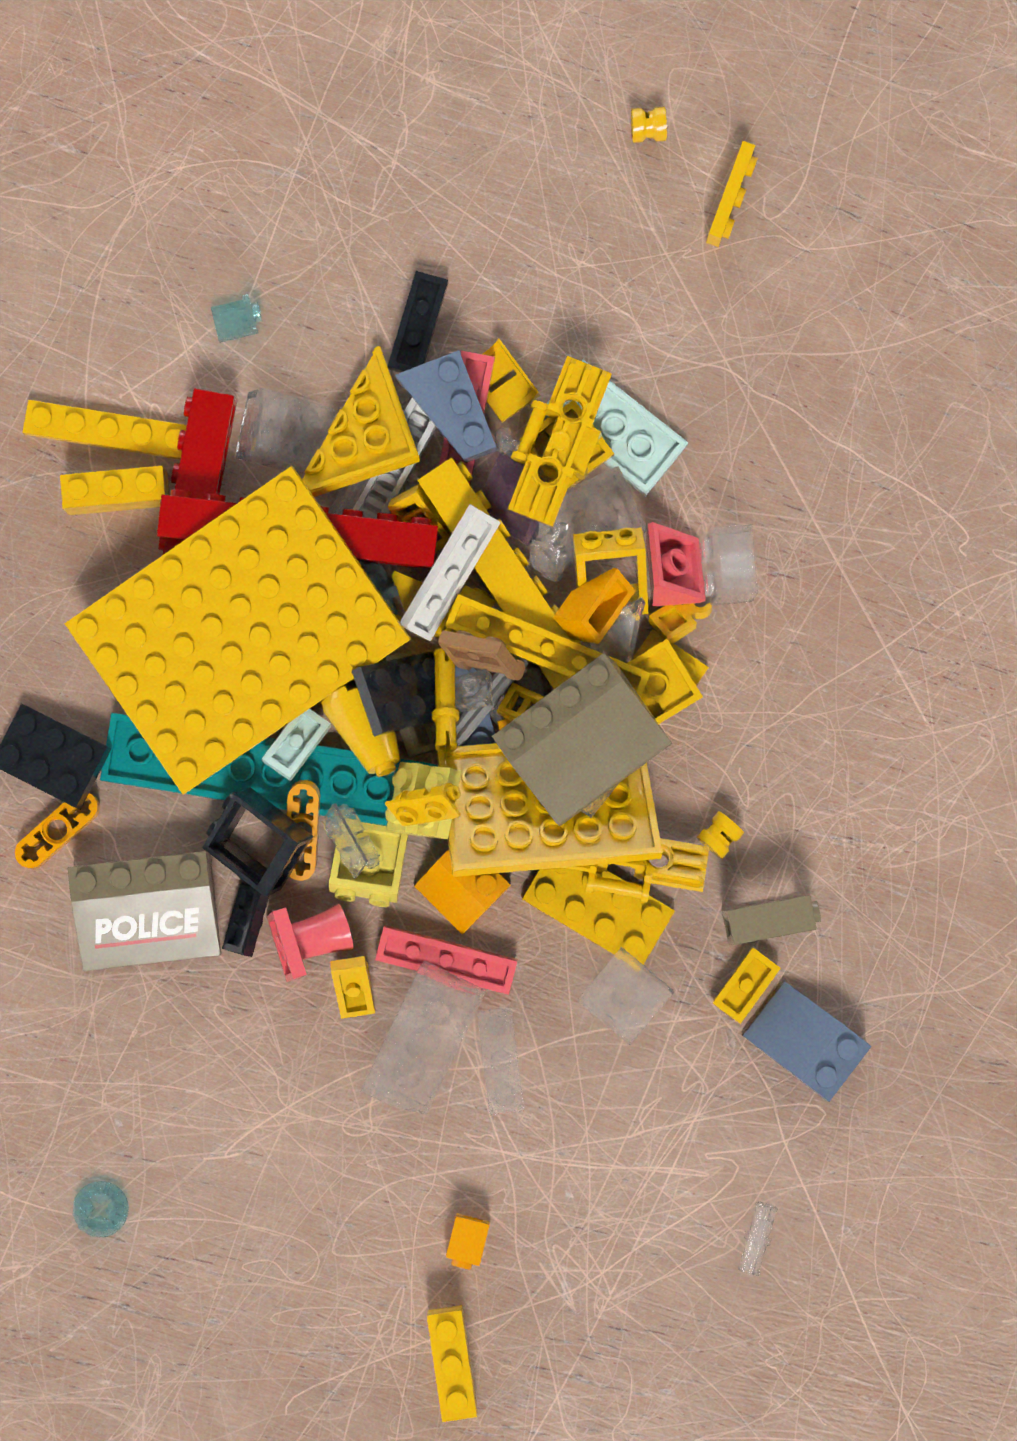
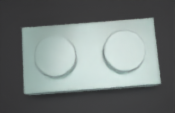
[262,709,331,781]

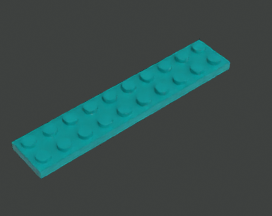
[100,713,438,826]

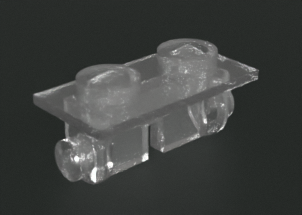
[322,803,380,879]

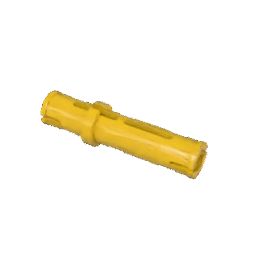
[432,648,459,752]

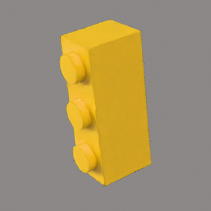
[60,465,169,515]
[427,1305,478,1422]

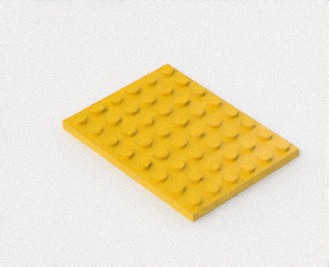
[64,466,411,795]

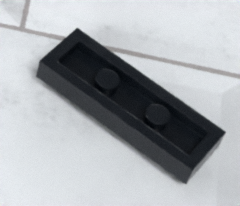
[387,271,449,373]

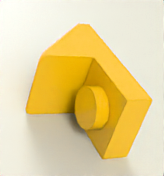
[330,956,375,1019]

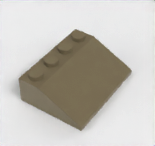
[492,653,672,826]

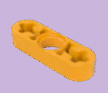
[287,780,320,881]
[15,793,100,869]

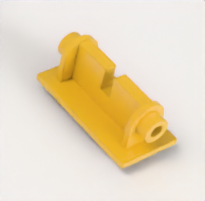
[385,783,461,826]

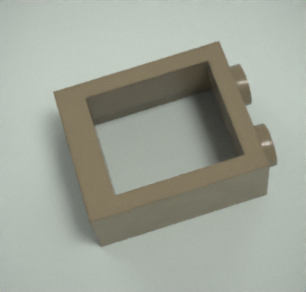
[722,895,821,945]

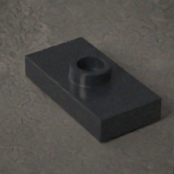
[222,883,269,957]

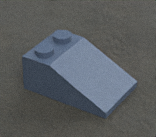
[742,981,872,1102]

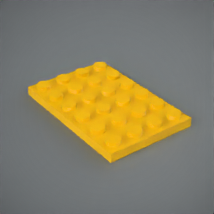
[437,743,663,877]

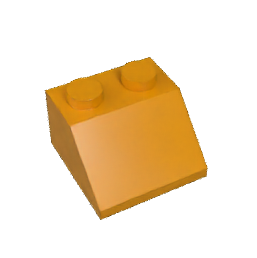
[414,849,511,935]

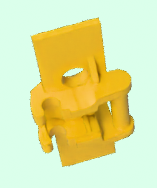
[508,356,612,527]
[563,838,709,903]

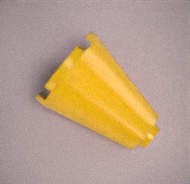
[321,686,400,777]

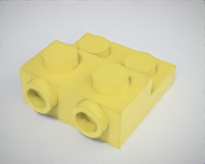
[385,762,461,839]
[329,819,408,907]

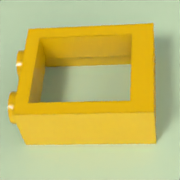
[573,527,648,617]

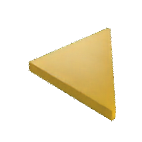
[302,346,420,497]

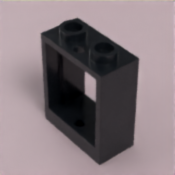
[202,787,313,898]

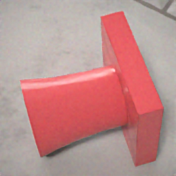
[267,904,353,982]

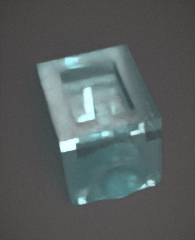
[211,294,263,343]

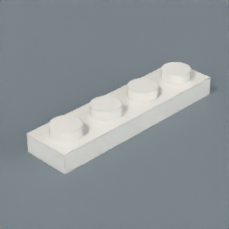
[400,504,501,641]

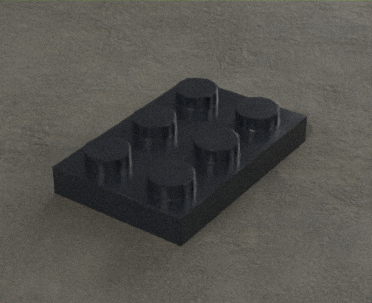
[352,651,436,737]
[0,703,112,810]

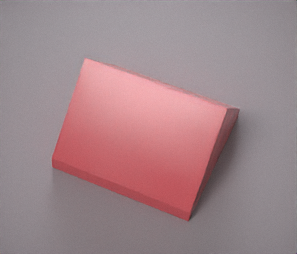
[646,522,706,606]

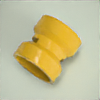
[631,107,667,143]
[696,811,744,859]

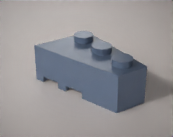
[395,350,497,463]

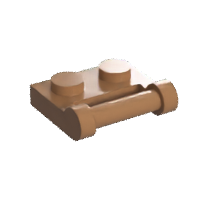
[438,630,525,681]

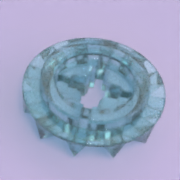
[72,1181,129,1238]

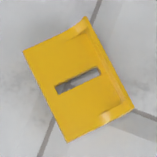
[482,339,540,423]

